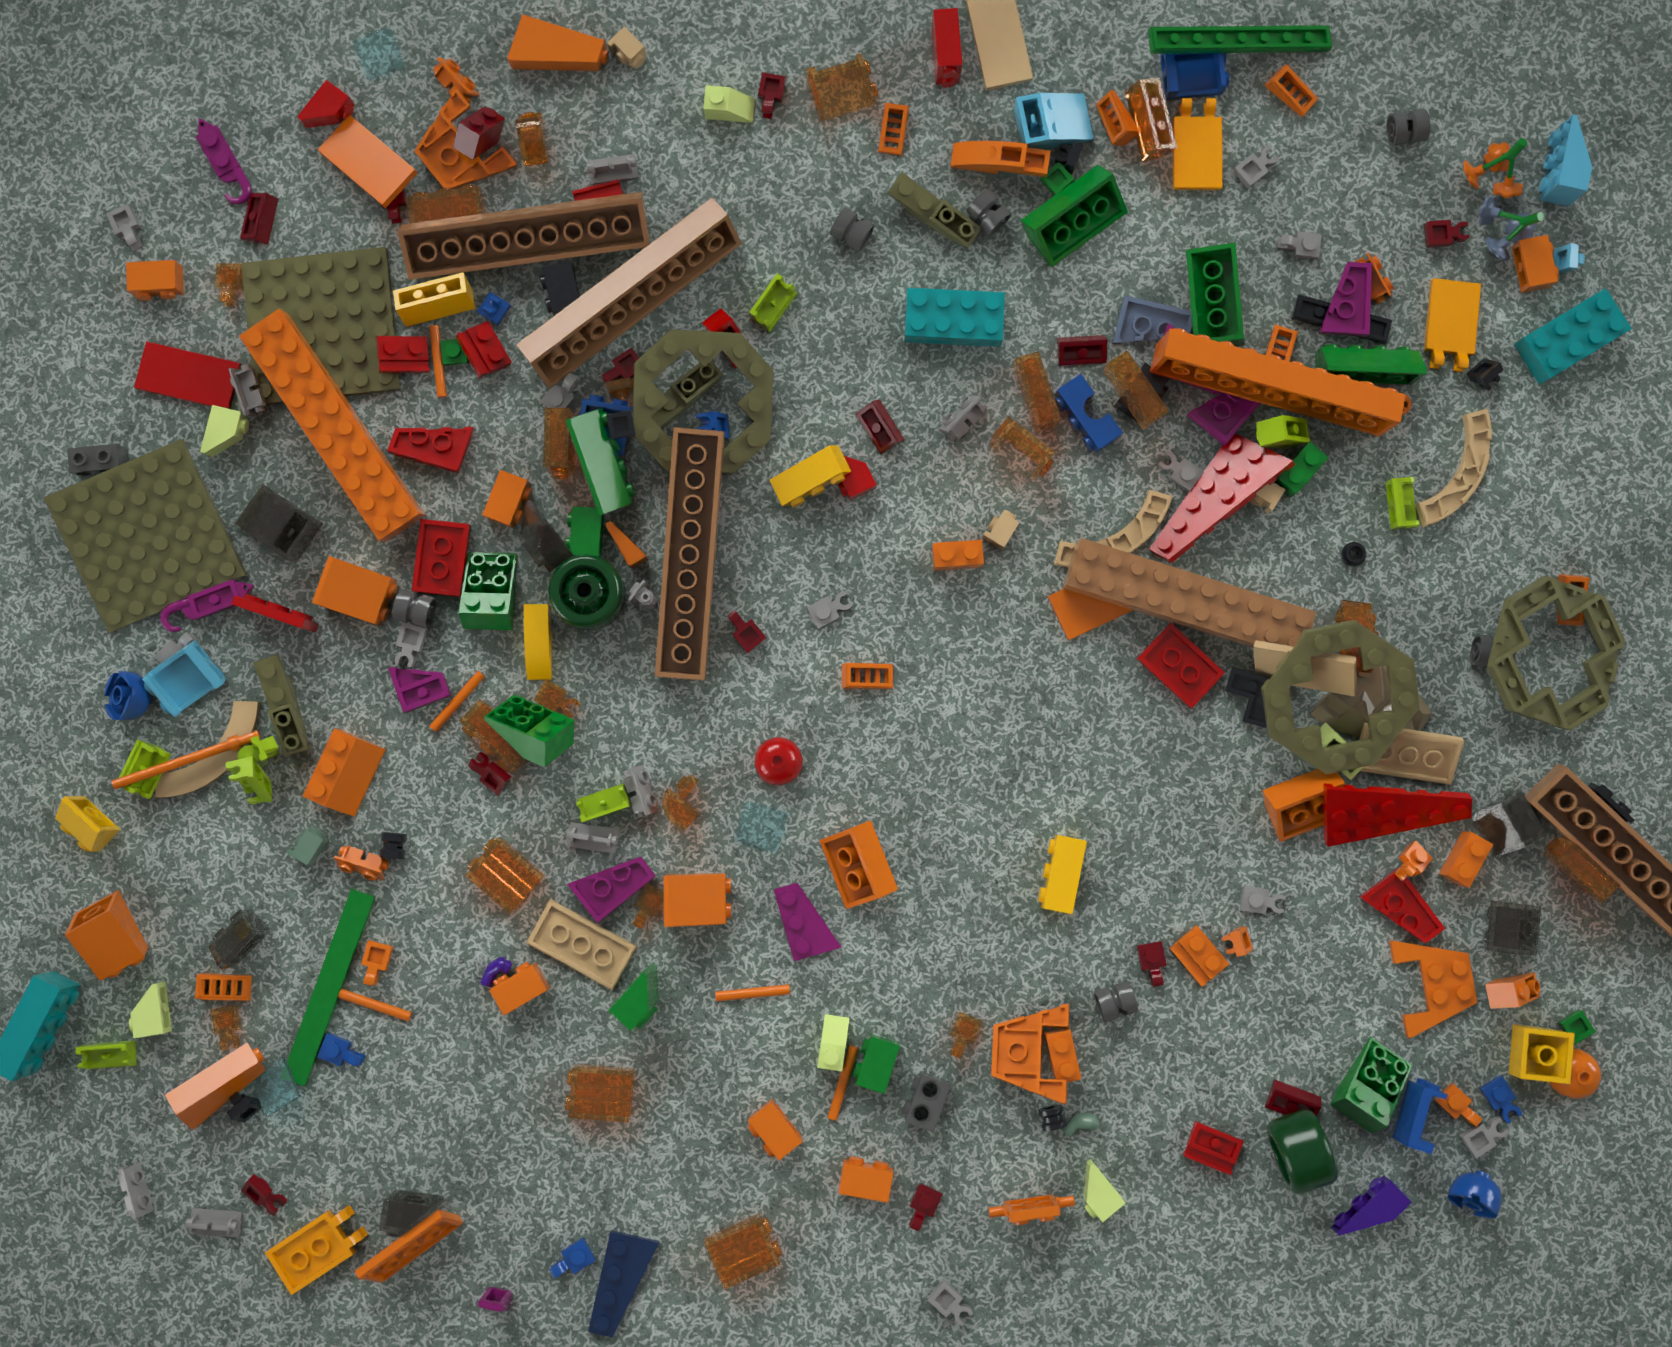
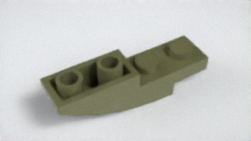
[886,172,981,248]
[651,361,724,428]
[253,654,309,757]

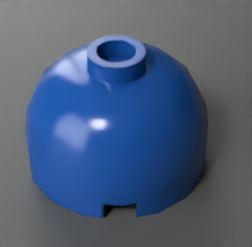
[104,671,153,720]
[1447,1170,1502,1219]

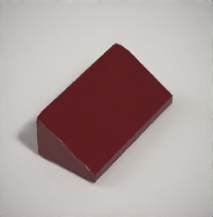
[240,193,278,245]
[1057,335,1107,366]
[855,399,905,455]
[1264,1079,1322,1116]

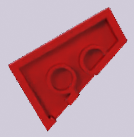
[387,427,474,474]
[1359,868,1446,943]

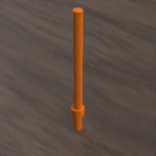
[111,730,261,790]

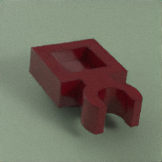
[1424,220,1470,248]

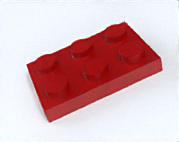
[411,519,471,597]
[231,593,319,633]
[1136,623,1225,709]

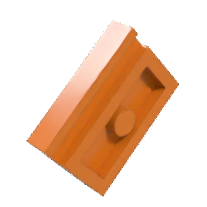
[1169,925,1229,987]

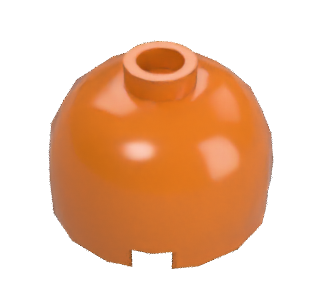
[1550,1048,1601,1099]

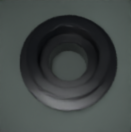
[1341,542,1366,567]

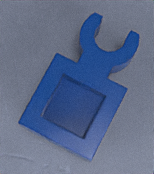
[696,411,730,439]
[1479,1075,1522,1123]

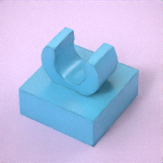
[1553,243,1585,274]

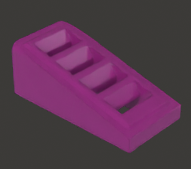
[477,1287,512,1312]

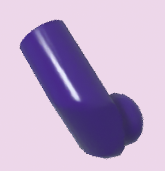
[480,957,512,987]

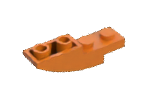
[950,141,1050,177]

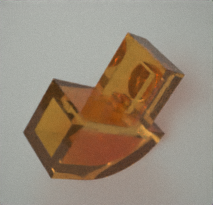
[516,112,549,166]
[663,774,701,832]

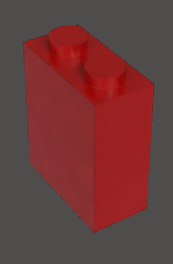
[931,8,963,88]

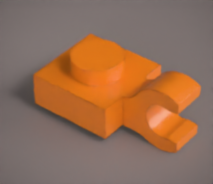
[1395,840,1433,881]
[361,940,394,986]
[1435,1083,1483,1127]

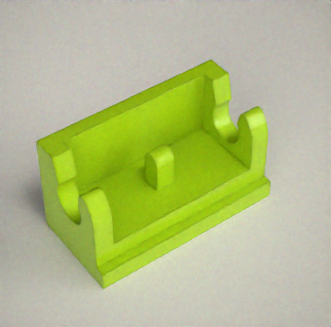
[749,273,797,332]
[1385,477,1420,530]
[119,739,172,799]
[226,756,272,804]
[576,783,632,822]
[75,1040,137,1069]

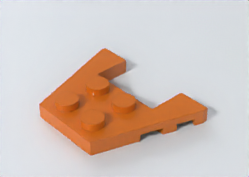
[414,88,517,192]
[1389,940,1477,1038]
[991,1004,1070,1105]

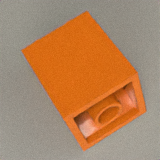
[312,556,398,626]
[664,873,731,927]
[65,890,148,981]

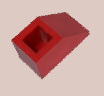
[837,456,877,501]

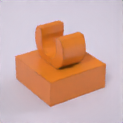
[1222,926,1253,957]

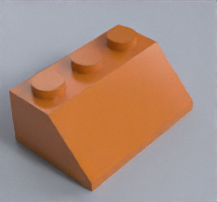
[303,728,386,817]
[1262,768,1345,842]
[819,820,898,909]

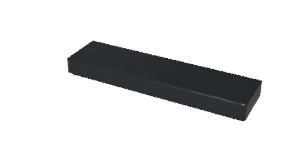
[1291,294,1392,345]

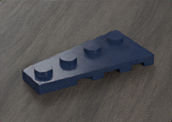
[588,1230,660,1337]

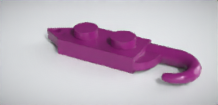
[195,118,252,205]
[160,579,254,632]

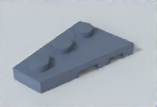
[1112,295,1192,344]

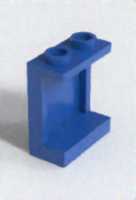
[1160,53,1229,100]
[1392,1078,1448,1154]

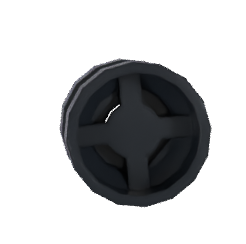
[379,832,407,859]

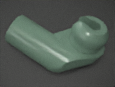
[1061,1113,1099,1138]

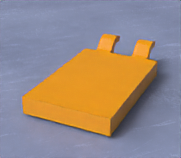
[1172,98,1222,190]
[1424,278,1481,372]
[265,1205,368,1295]

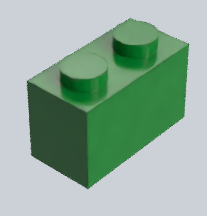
[1274,442,1329,498]
[566,506,605,558]
[853,1034,900,1094]

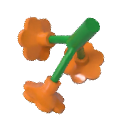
[1463,138,1527,198]

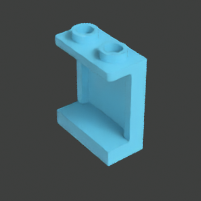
[143,640,226,717]

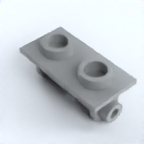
[587,154,638,185]
[229,364,266,416]
[939,395,987,442]
[628,580,658,609]
[622,765,658,818]
[566,822,620,854]
[117,1162,154,1219]
[185,1208,242,1238]

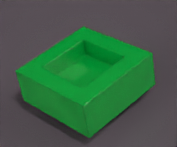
[1040,162,1075,196]
[440,339,468,366]
[1558,1009,1596,1045]

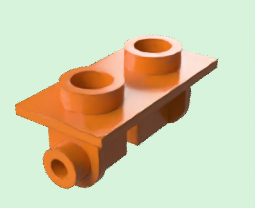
[433,57,480,104]
[1355,252,1394,304]
[334,845,389,881]

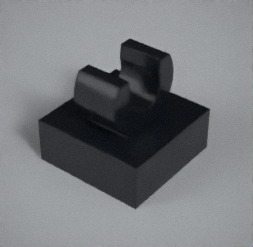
[1054,142,1084,174]
[1466,358,1504,390]
[606,410,636,440]
[227,1092,264,1123]

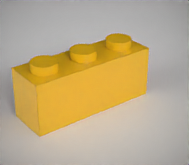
[393,272,476,327]
[769,445,851,508]
[1038,834,1087,914]

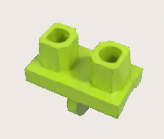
[237,736,280,768]

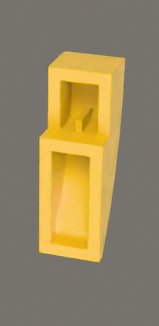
[524,604,552,680]

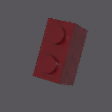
[453,106,505,160]

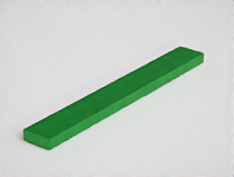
[1148,25,1332,54]
[281,889,376,1086]

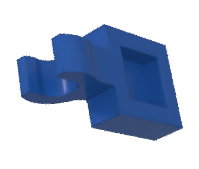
[317,1033,365,1067]
[549,1237,596,1278]

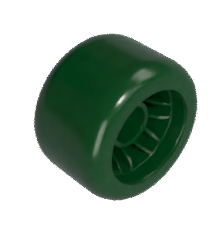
[548,554,626,631]
[1266,1109,1338,1195]

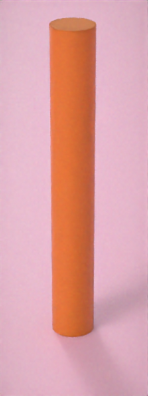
[429,325,447,398]
[429,671,485,732]
[715,984,790,1002]
[338,989,412,1022]
[827,1045,859,1121]

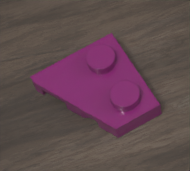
[388,667,452,713]

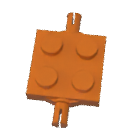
[988,1194,1075,1225]

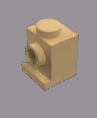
[607,26,647,69]
[1250,482,1285,514]
[982,510,1019,550]

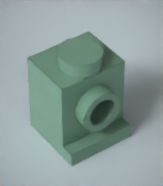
[286,825,329,865]

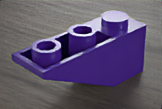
[1331,1175,1412,1236]

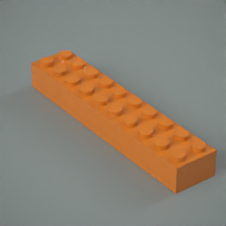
[239,308,426,542]
[1150,328,1406,437]

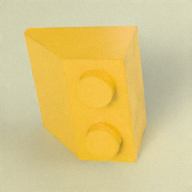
[55,796,120,852]
[1508,1024,1574,1084]

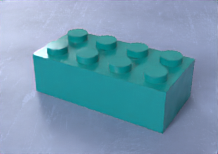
[904,287,1005,347]
[1513,288,1632,385]
[0,971,81,1081]

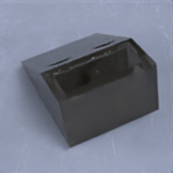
[235,483,324,564]

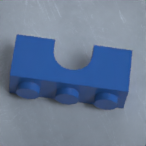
[1054,374,1123,453]

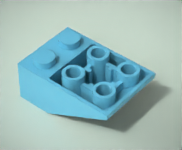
[1014,93,1094,150]
[1538,114,1592,206]

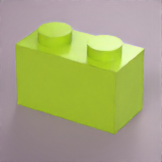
[1256,415,1310,449]

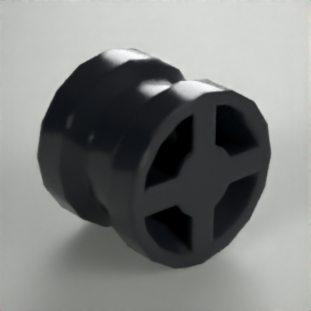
[1038,1104,1067,1131]

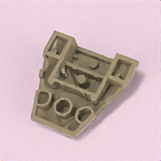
[1310,648,1433,738]

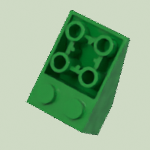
[458,552,517,630]
[484,695,575,767]
[1330,1037,1412,1133]

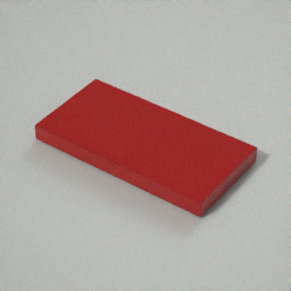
[134,341,242,409]

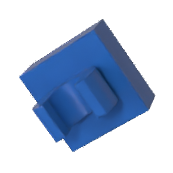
[477,291,511,326]

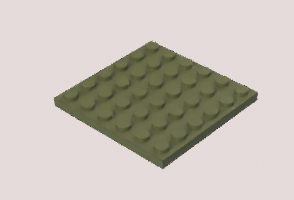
[241,247,401,405]
[43,439,247,633]

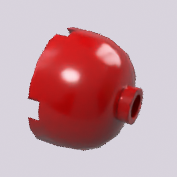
[754,737,803,786]

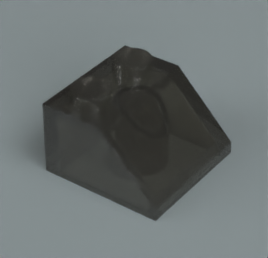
[520,500,573,572]
[1471,791,1547,858]
[1485,900,1541,956]
[209,909,272,970]
[379,1189,445,1237]

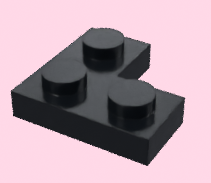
[1225,667,1271,728]

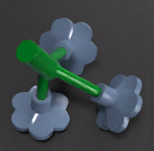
[1479,196,1544,261]

